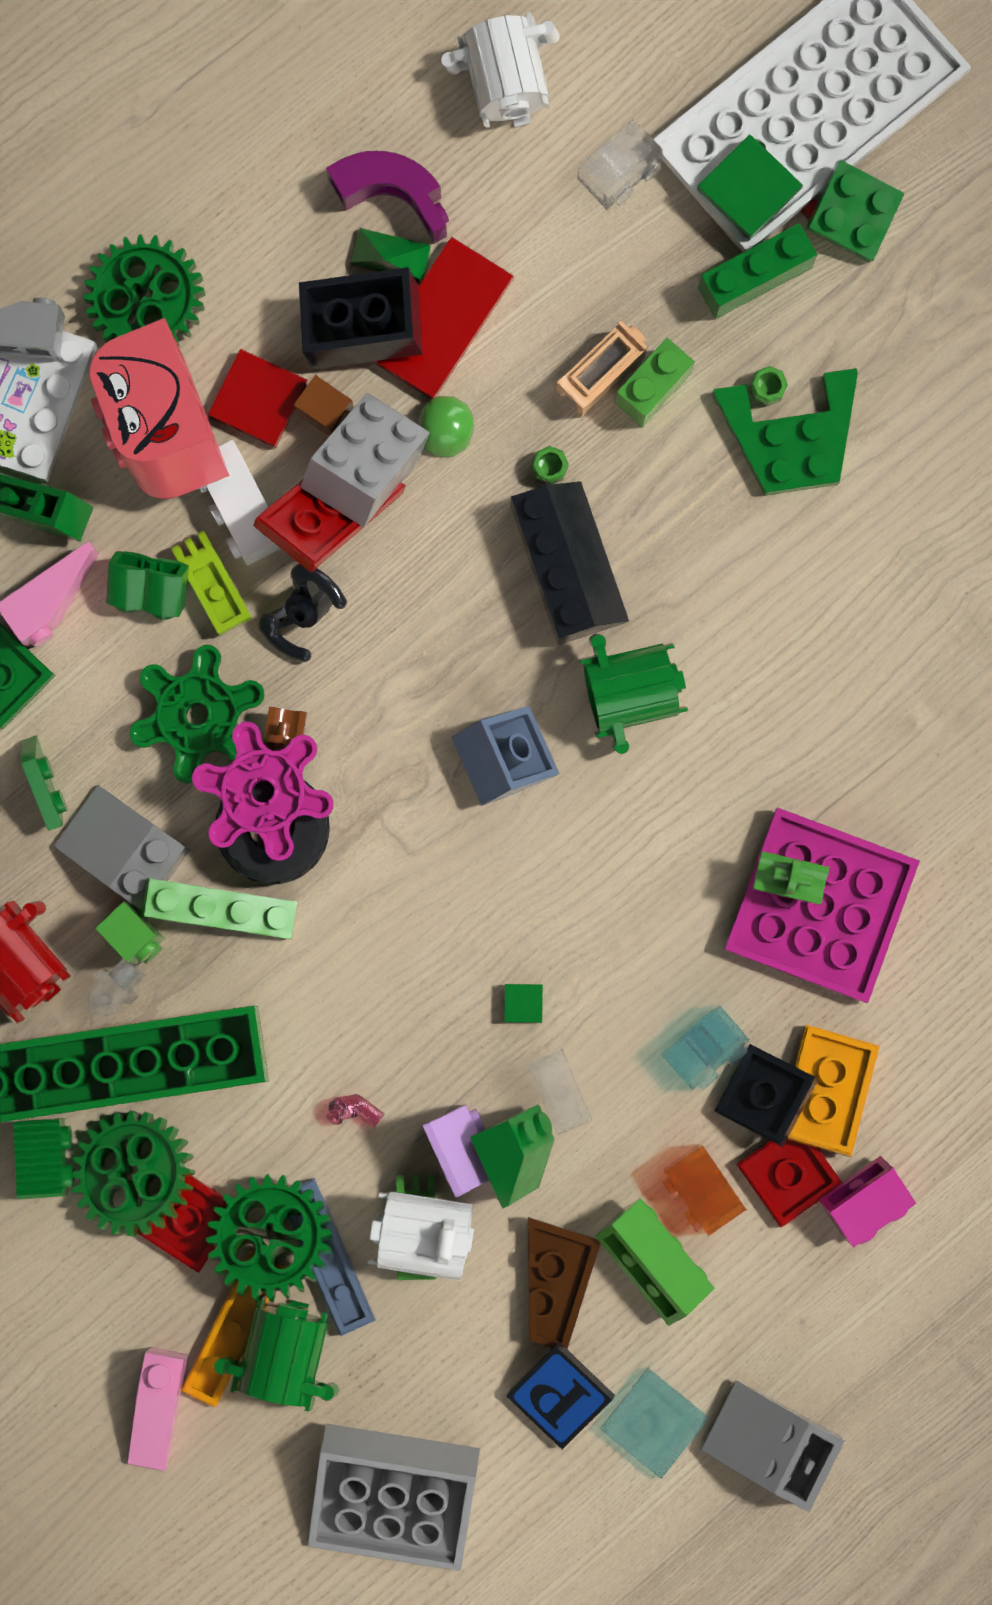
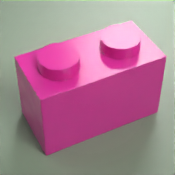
[818,1156,916,1248]

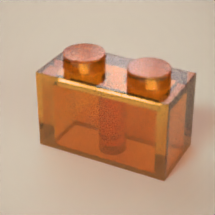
[662,1144,746,1236]

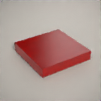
[208,349,308,448]
[736,1139,842,1228]
[137,1175,228,1273]

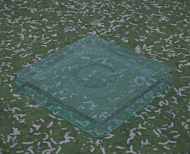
[600,1367,709,1479]

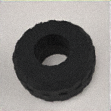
[215,780,330,885]

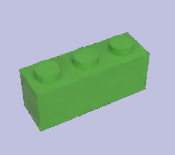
[595,1198,715,1326]

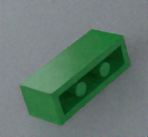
[698,223,818,320]

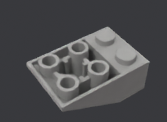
[701,1380,845,1512]

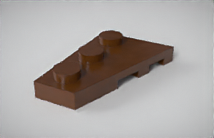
[528,1216,601,1349]

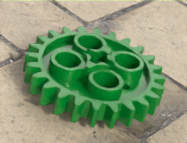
[83,234,206,346]
[71,1110,195,1237]
[206,1174,333,1302]

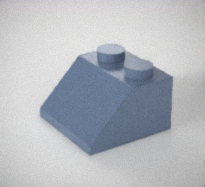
[452,706,560,806]

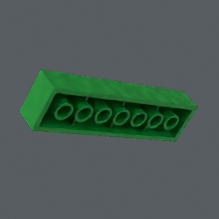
[0,1005,269,1123]

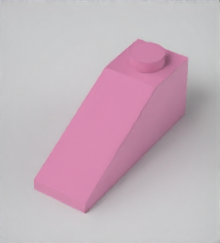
[0,541,99,648]
[128,1347,189,1471]

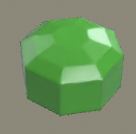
[749,366,788,406]
[531,446,569,485]

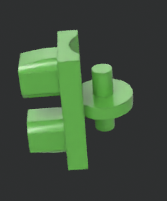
[753,851,830,905]

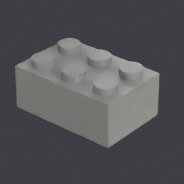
[300,393,430,527]

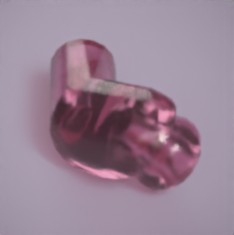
[326,1094,385,1129]

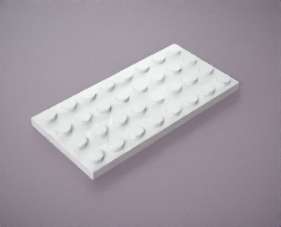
[650,0,971,253]

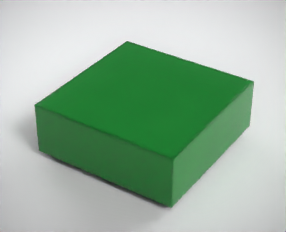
[504,984,543,1023]

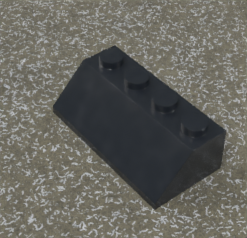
[511,481,629,645]

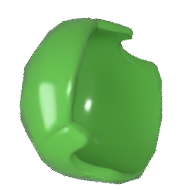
[418,396,474,457]

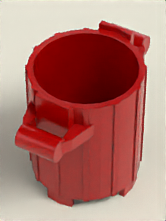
[0,900,71,1023]

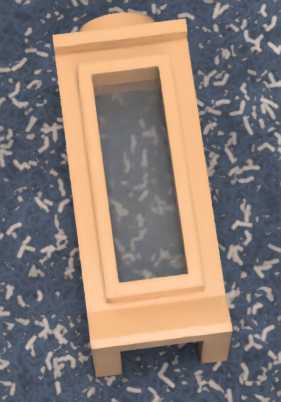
[556,321,647,417]

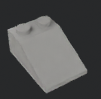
[54,785,190,910]

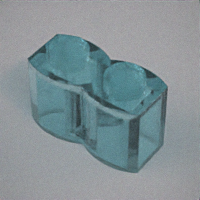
[661,1005,750,1091]

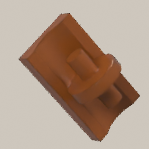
[263,706,307,751]

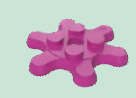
[192,722,334,861]

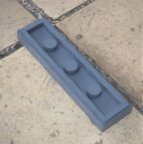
[289,1178,376,1336]

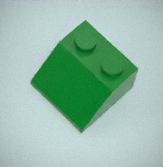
[470,1104,555,1209]

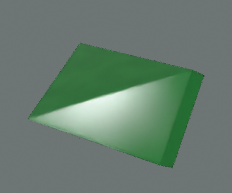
[350,228,431,282]

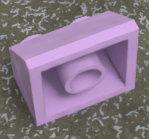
[423,1104,489,1198]

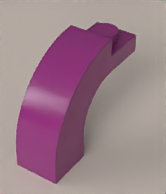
[326,150,449,244]

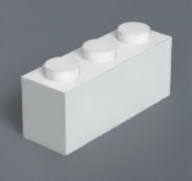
[199,440,281,566]

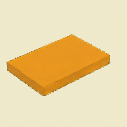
[788,1025,880,1157]

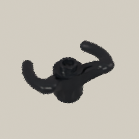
[258,563,347,662]

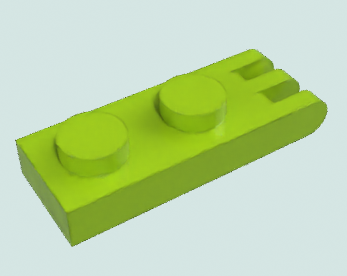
[171,530,253,636]

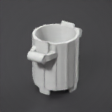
[441,12,560,128]
[368,1191,474,1281]

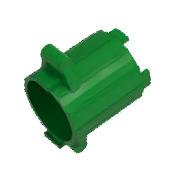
[578,634,688,754]
[214,1295,339,1412]

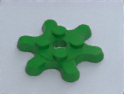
[130,645,265,784]

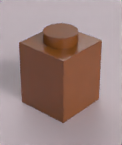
[294,375,354,436]

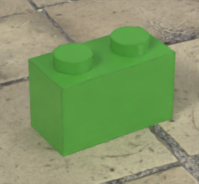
[615,337,695,427]
[95,902,165,965]

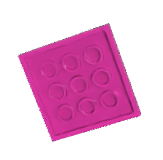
[724,807,920,1003]

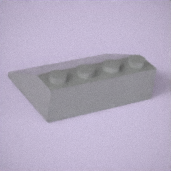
[308,1424,480,1571]

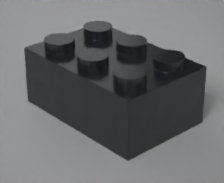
[299,267,423,369]

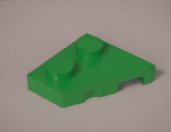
[21,735,67,831]

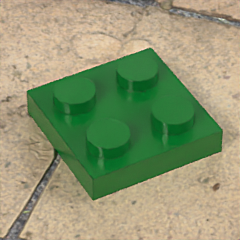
[805,160,905,262]

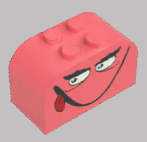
[90,318,230,499]

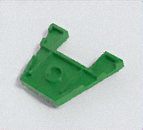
[713,368,858,496]

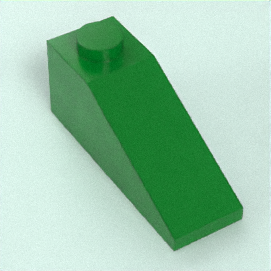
[0,474,94,542]

